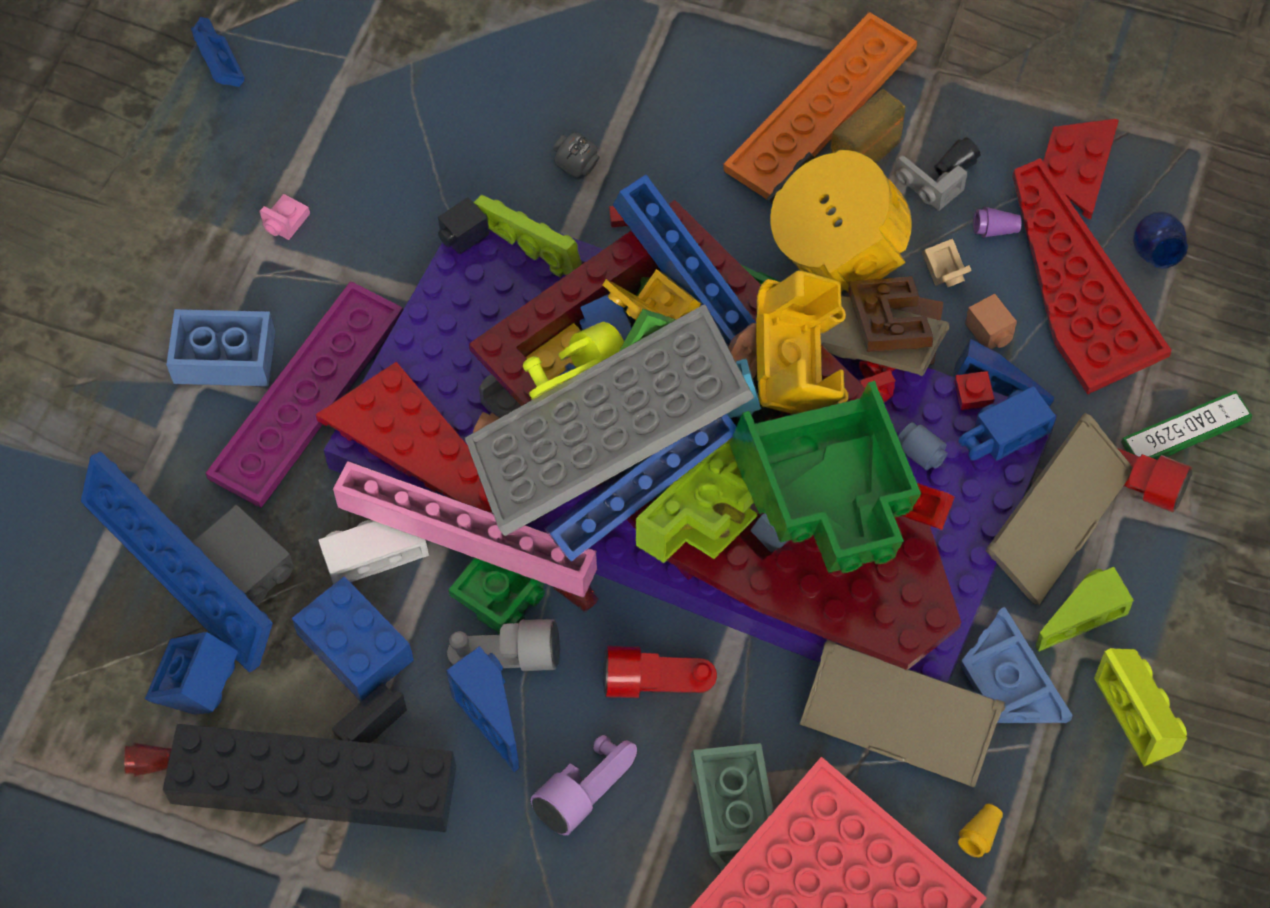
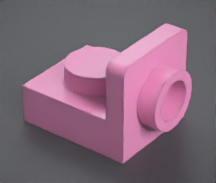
[260,194,310,240]

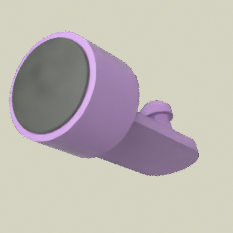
[531,735,637,835]

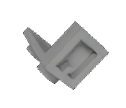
[895,154,967,211]

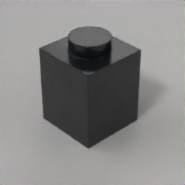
[438,197,490,255]

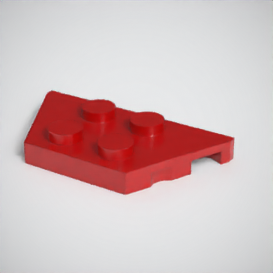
[1043,119,1119,219]

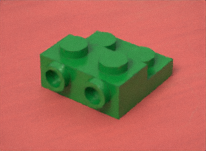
[448,558,545,634]

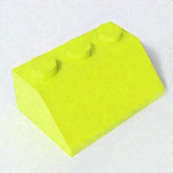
[1094,648,1187,767]

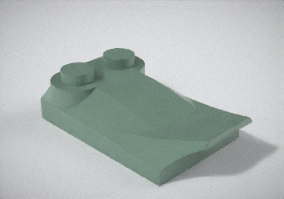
[691,743,774,871]

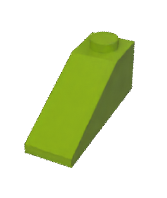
[1035,567,1134,652]

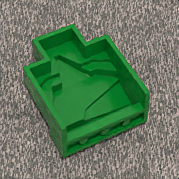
[729,381,921,573]

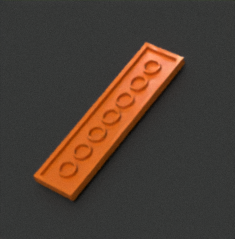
[723,12,917,199]

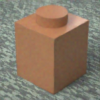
[965,294,1017,349]

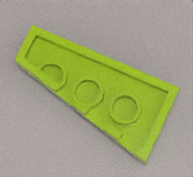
[473,194,582,277]

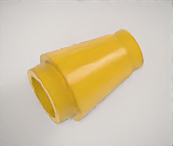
[958,804,1003,858]

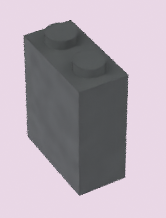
[192,505,294,606]

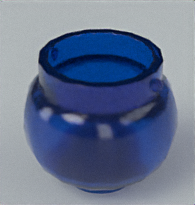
[1133,212,1188,269]

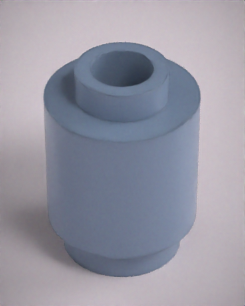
[898,422,948,470]

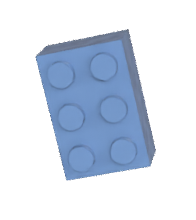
[166,309,275,386]

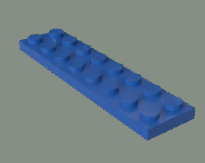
[81,451,273,673]

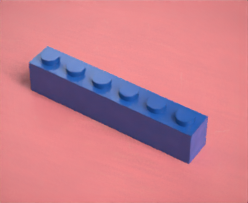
[613,175,756,347]
[544,414,736,562]

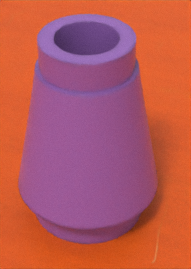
[973,207,1021,238]

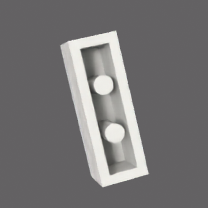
[318,520,429,585]

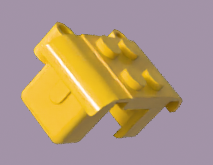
[756,270,848,414]

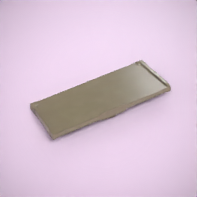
[820,295,949,376]
[985,413,1133,605]
[800,640,1005,788]

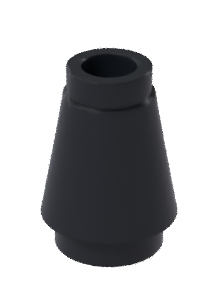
[934,137,981,176]

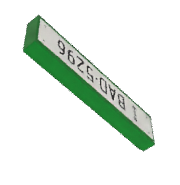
[1121,390,1252,460]

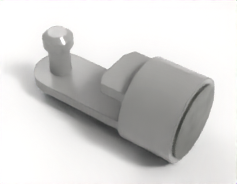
[447,619,560,671]

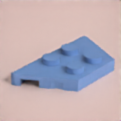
[960,607,1073,723]

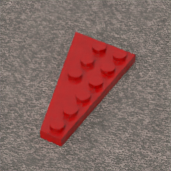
[315,362,493,514]

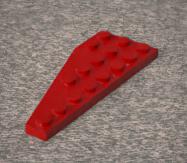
[1012,158,1172,395]

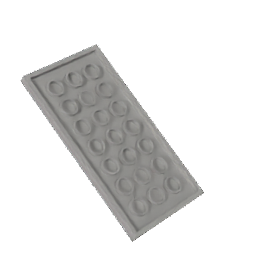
[465,304,754,536]

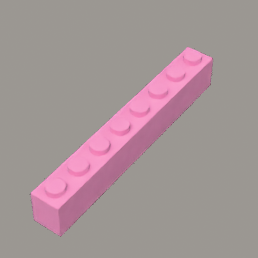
[333,461,597,597]

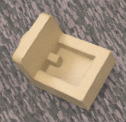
[921,238,972,288]

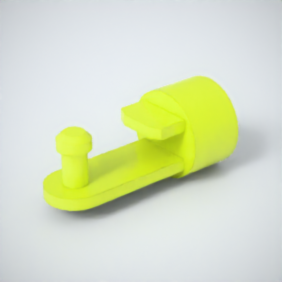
[523,322,624,400]

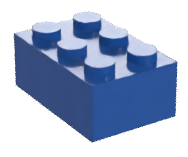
[292,576,414,702]

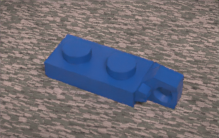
[191,17,245,87]

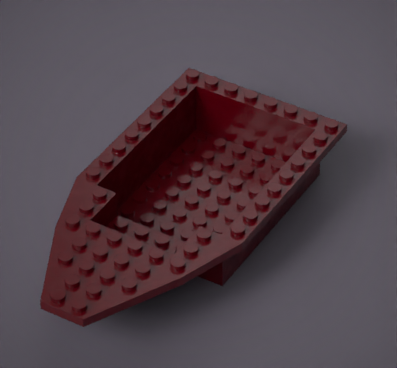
[469,200,961,670]

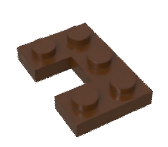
[848,276,933,352]

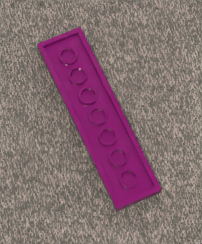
[205,281,403,508]

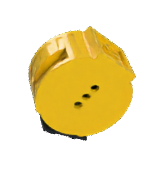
[767,150,912,293]

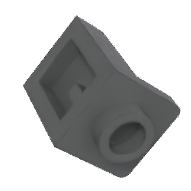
[479,374,521,418]

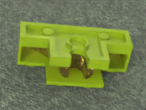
[636,438,757,563]

